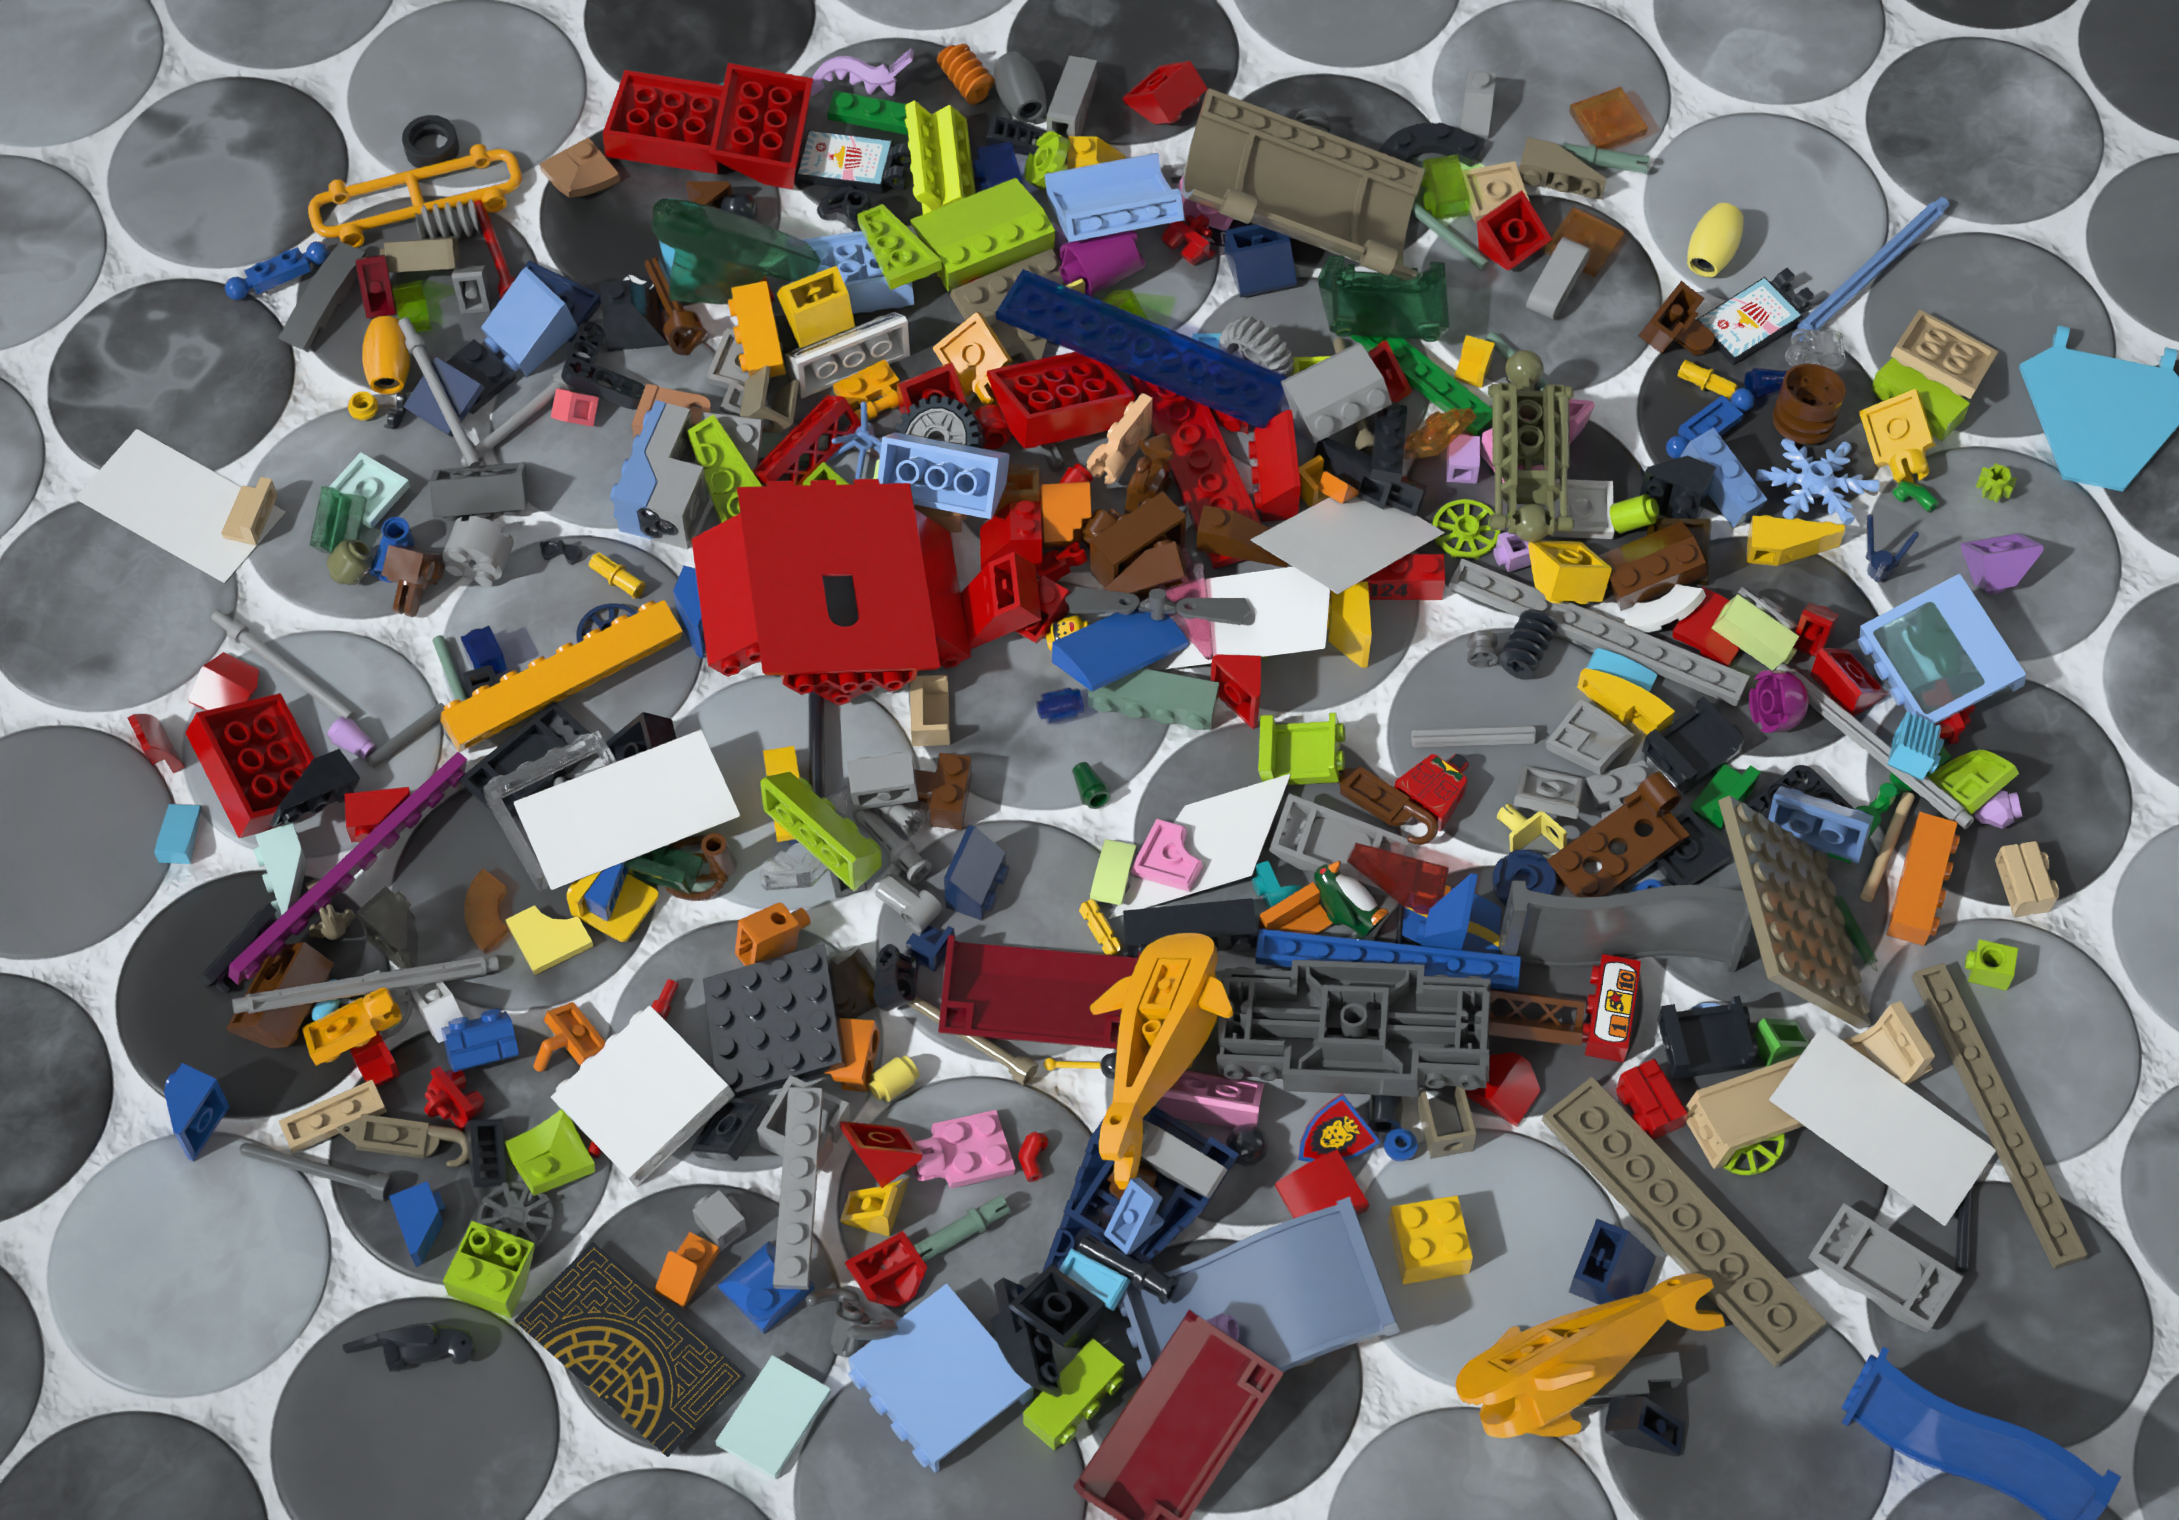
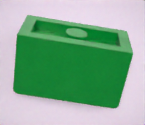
[1690,765,1761,831]

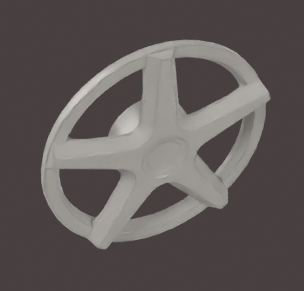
[1738,586,1798,630]

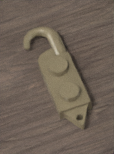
[337,1114,469,1167]

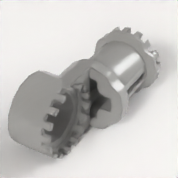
[875,803,925,836]

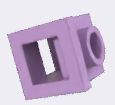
[1493,532,1531,572]

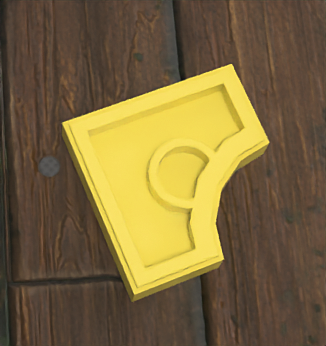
[505,905,594,975]

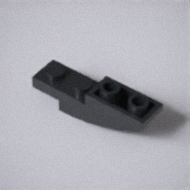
[1313,437,1428,516]
[990,1277,1063,1398]

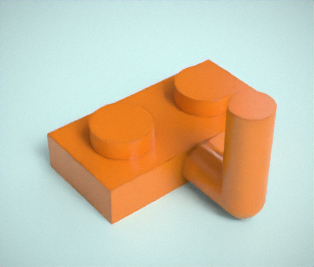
[533,1002,606,1072]

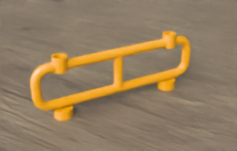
[308,144,522,248]

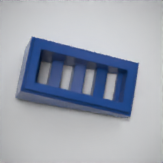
[585,860,630,921]

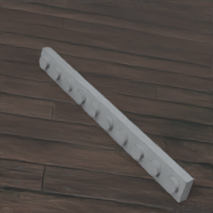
[1449,559,1750,706]

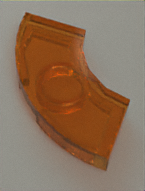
[464,868,508,954]

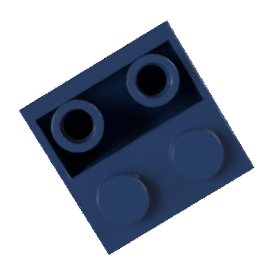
[1224,224,1297,297]
[1569,1219,1657,1305]

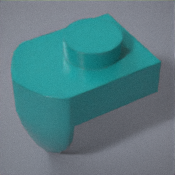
[1252,861,1304,909]

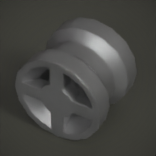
[1466,630,1499,668]

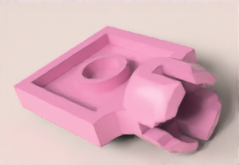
[913,1110,1016,1189]

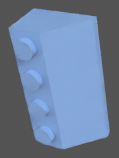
[877,432,1010,519]

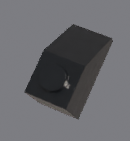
[1604,1396,1685,1457]

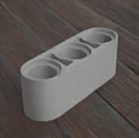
[1526,237,1591,320]

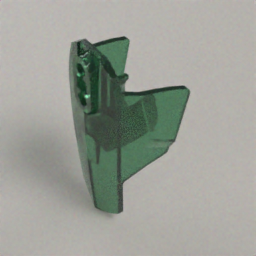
[652,198,821,305]

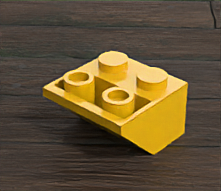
[776,265,855,349]

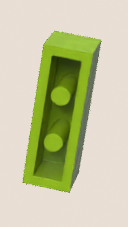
[1871,357,1970,441]
[1023,1338,1124,1451]

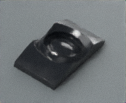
[459,701,597,822]

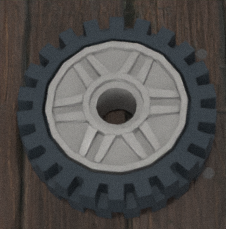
[895,396,986,449]

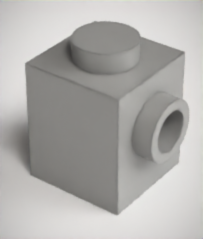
[692,1190,747,1252]

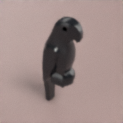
[342,1323,475,1372]

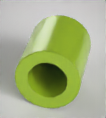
[1609,494,1659,534]

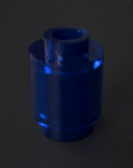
[1036,687,1084,724]

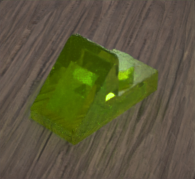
[392,280,432,332]

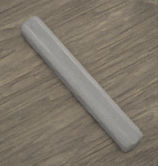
[1411,725,1536,748]

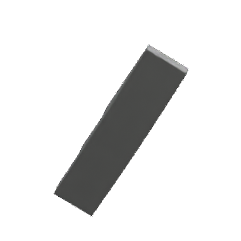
[278,241,367,353]

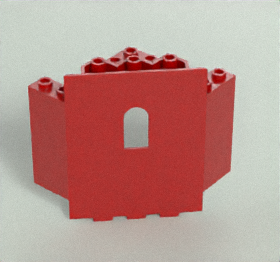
[692,479,971,706]

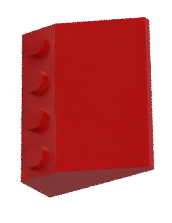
[709,63,813,190]
[602,70,723,174]
[986,348,1135,449]
[185,693,314,839]

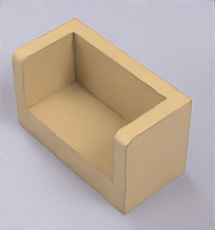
[910,675,950,746]

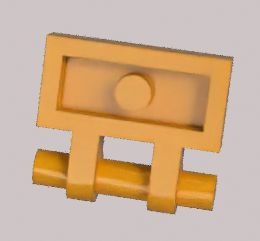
[833,359,900,421]

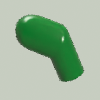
[1892,481,1939,513]

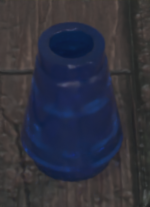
[1744,368,1787,397]

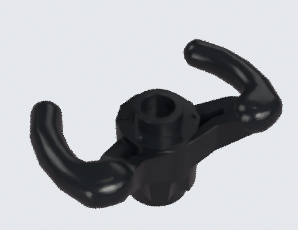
[817,185,871,232]

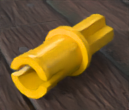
[1677,359,1738,399]
[588,553,646,599]

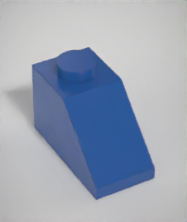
[389,1181,446,1267]

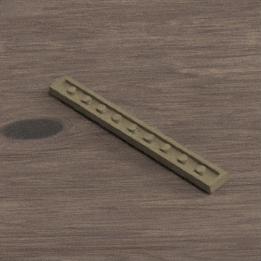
[1912,963,2088,1270]

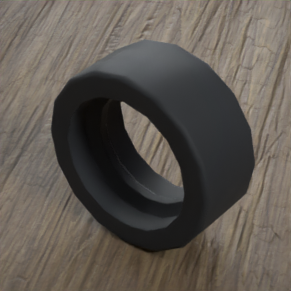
[402,115,460,168]

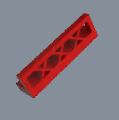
[752,395,861,486]

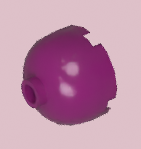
[1749,670,1809,733]

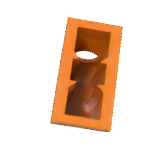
[735,902,811,966]

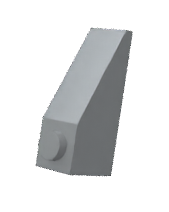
[1140,1120,1227,1199]

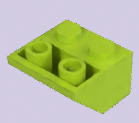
[443,1221,535,1318]

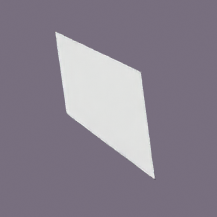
[1109,773,1291,919]

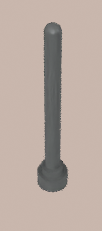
[240,1143,395,1202]

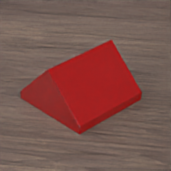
[1477,190,1552,271]
[897,362,969,414]
[1810,648,1888,717]
[1210,654,1261,729]
[839,1121,923,1188]

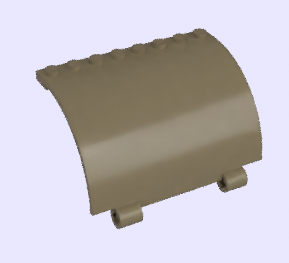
[1182,88,1425,280]

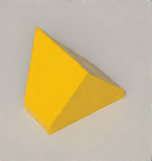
[839,1177,910,1237]

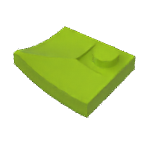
[1928,749,2019,815]
[505,1109,595,1196]

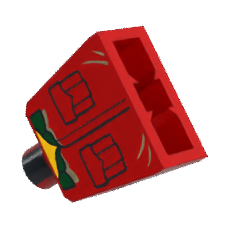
[1394,753,1469,831]

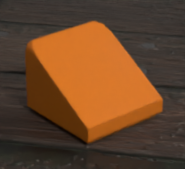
[1319,471,1360,504]

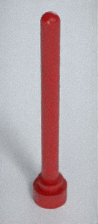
[474,200,516,299]

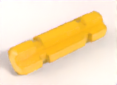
[1079,899,1123,956]

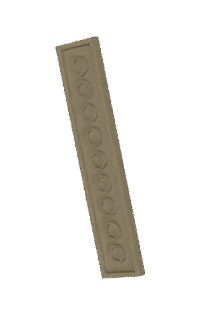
[1541,1077,1827,1368]

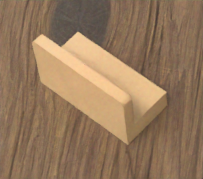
[221,476,278,545]

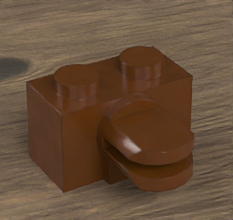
[1638,280,1714,356]
[382,545,445,618]
[915,753,972,830]

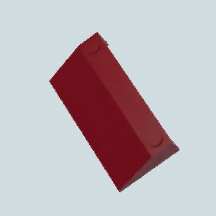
[938,935,1142,1050]
[1073,1309,1284,1520]

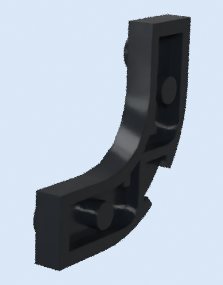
[1378,123,1485,167]

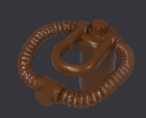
[658,833,737,901]

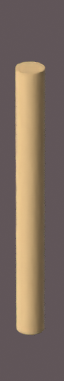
[1860,792,1915,902]

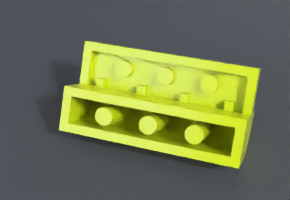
[905,100,976,214]

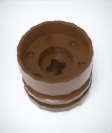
[1772,363,1846,444]

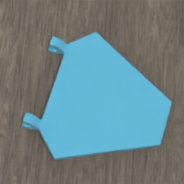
[2019,325,2179,492]

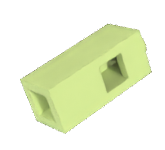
[1711,594,1799,670]

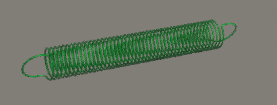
[1834,896,1877,971]

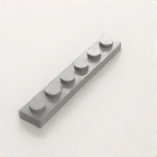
[773,1087,824,1290]

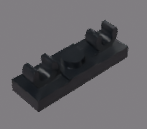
[197,903,277,993]

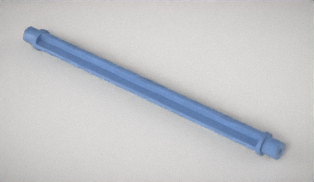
[1792,197,1949,343]

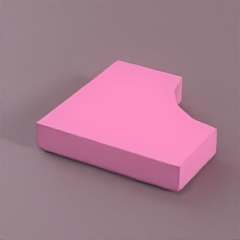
[1130,819,1203,892]

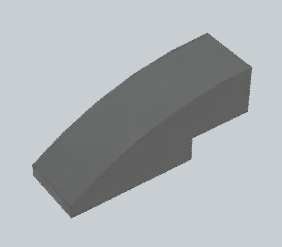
[1576,1352,1682,1408]

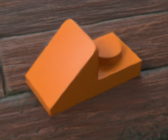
[654,1232,720,1308]

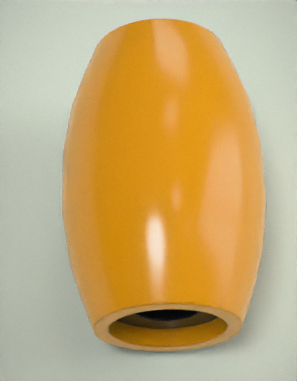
[362,316,411,394]

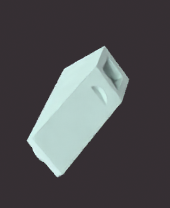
[253,823,307,920]

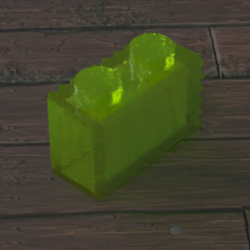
[1420,155,1470,220]

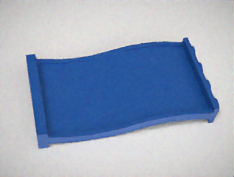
[1841,1347,2121,1520]

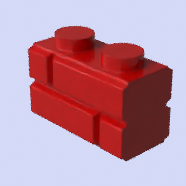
[1616,1059,1689,1140]

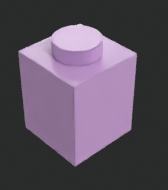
[1447,434,1480,483]

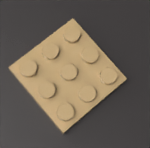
[1890,309,1998,399]

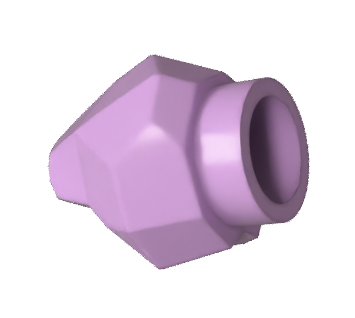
[1974,790,2023,829]

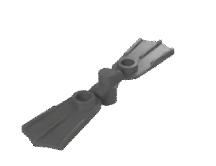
[1065,586,1251,625]

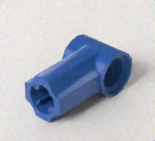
[369,517,415,583]

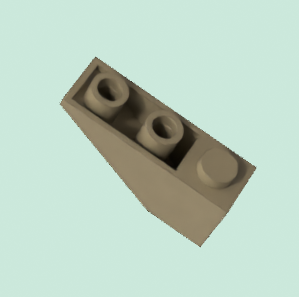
[1519,137,1607,200]

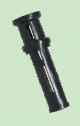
[1077,1233,1179,1305]

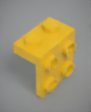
[567,870,659,942]

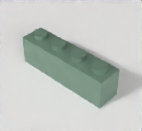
[1088,668,1219,730]

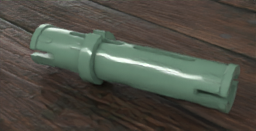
[1562,142,1650,174]
[913,1194,1011,1263]

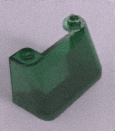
[1318,256,1449,342]

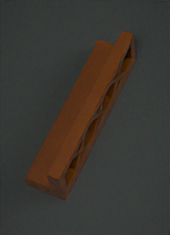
[1489,989,1585,1046]

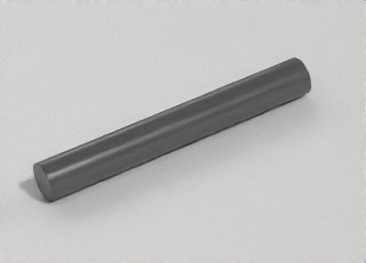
[365,703,445,768]

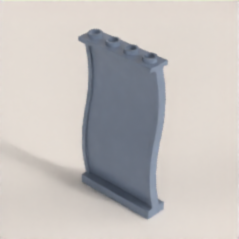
[1118,1197,1400,1379]

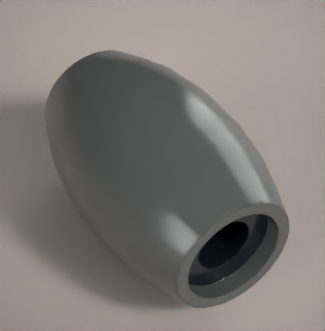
[994,52,1046,123]

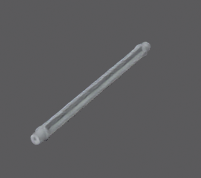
[1776,663,1974,829]
[232,956,499,1014]

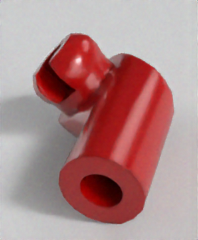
[1018,1132,1049,1182]

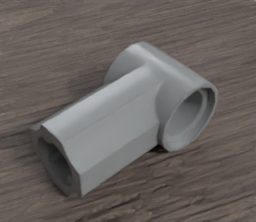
[875,872,943,933]

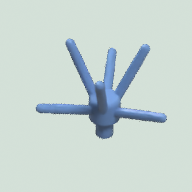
[825,402,882,479]

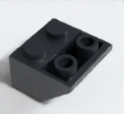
[1639,456,1716,519]

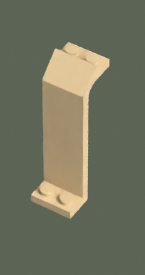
[1685,1001,1935,1169]

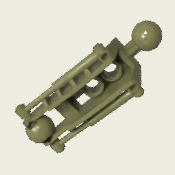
[1488,350,1574,543]

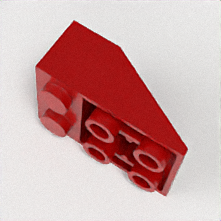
[961,552,1042,650]

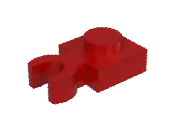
[1036,542,1088,582]

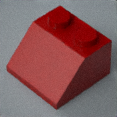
[1122,61,1208,125]
[980,501,1042,570]

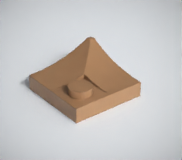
[540,137,620,198]

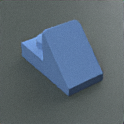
[1104,1177,1164,1255]

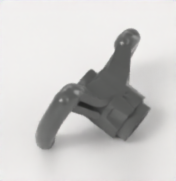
[806,1288,898,1357]

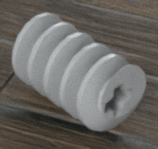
[416,199,479,239]

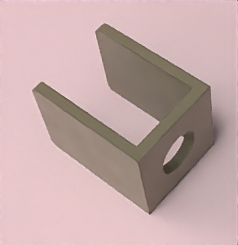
[740,365,799,434]
[1417,1086,1477,1159]

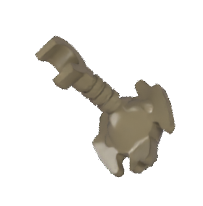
[305,879,356,940]

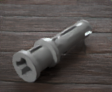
[853,808,932,884]

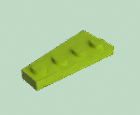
[857,204,942,290]
[687,414,762,523]

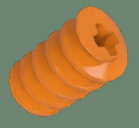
[937,43,994,105]

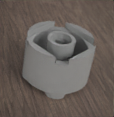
[443,516,514,586]

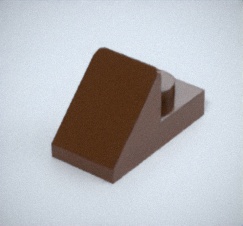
[680,181,732,236]

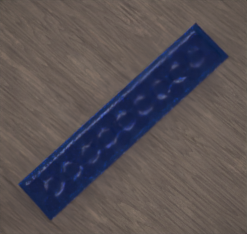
[996,269,1288,429]

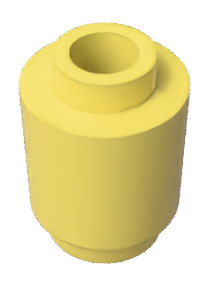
[868,1055,920,1102]

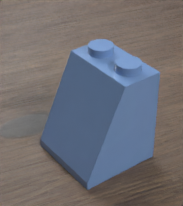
[481,267,579,377]

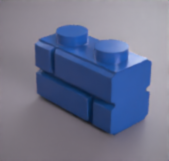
[441,1009,519,1072]

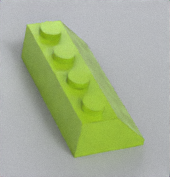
[760,771,882,892]

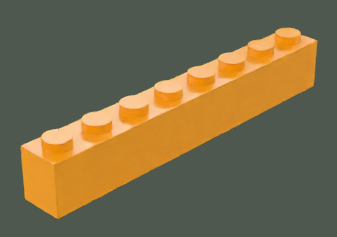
[440,600,683,753]

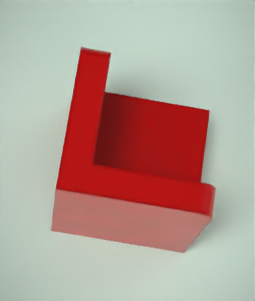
[349,1031,400,1088]

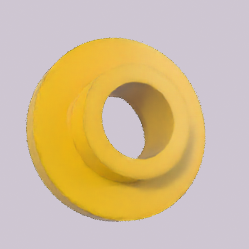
[348,391,379,420]

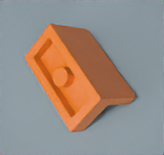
[1258,882,1333,935]

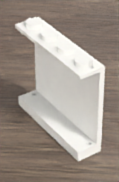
[551,1005,735,1187]

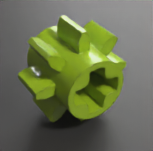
[1976,463,2017,503]

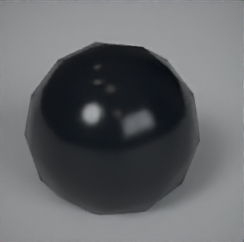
[721,193,757,227]
[1226,1123,1268,1166]

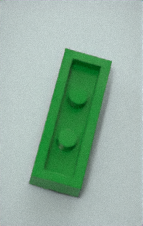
[827,91,909,135]

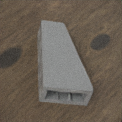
[1046,56,1097,156]

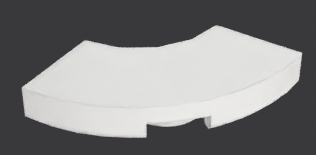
[1623,585,1706,633]

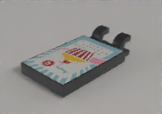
[797,130,911,193]
[1696,268,1814,366]

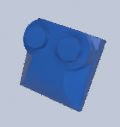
[718,1241,815,1334]

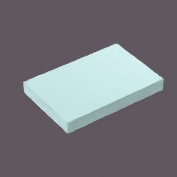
[715,1355,831,1479]

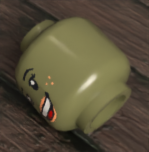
[326,539,373,585]

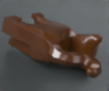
[1124,433,1174,514]

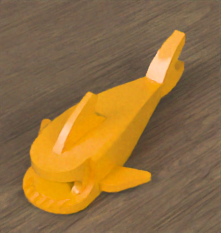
[1090,933,1234,1190]
[1455,1273,1725,1438]

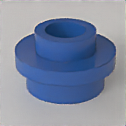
[1384,1129,1418,1162]

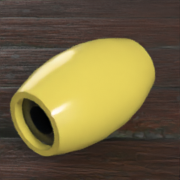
[1687,203,1744,278]

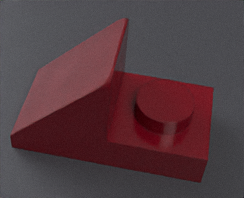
[355,254,396,319]

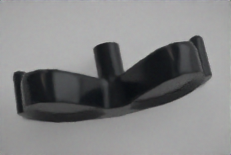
[384,392,407,429]
[539,540,583,565]

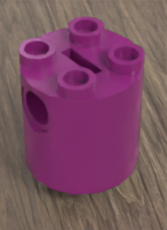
[1059,230,1146,298]

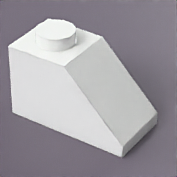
[411,982,463,1043]

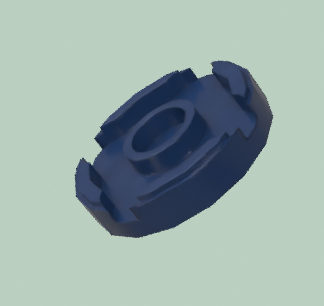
[1492,850,1557,906]

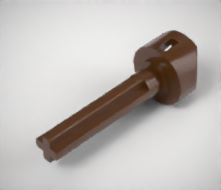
[645,257,707,355]

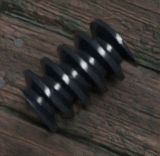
[1499,609,1558,680]

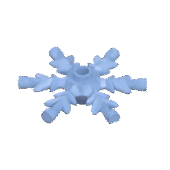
[1756,439,1879,525]

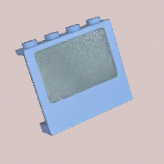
[1858,574,2026,724]

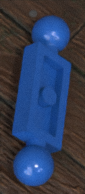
[225,241,330,300]
[1666,388,1755,459]

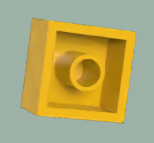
[1388,1195,1473,1285]

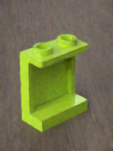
[1258,712,1346,785]

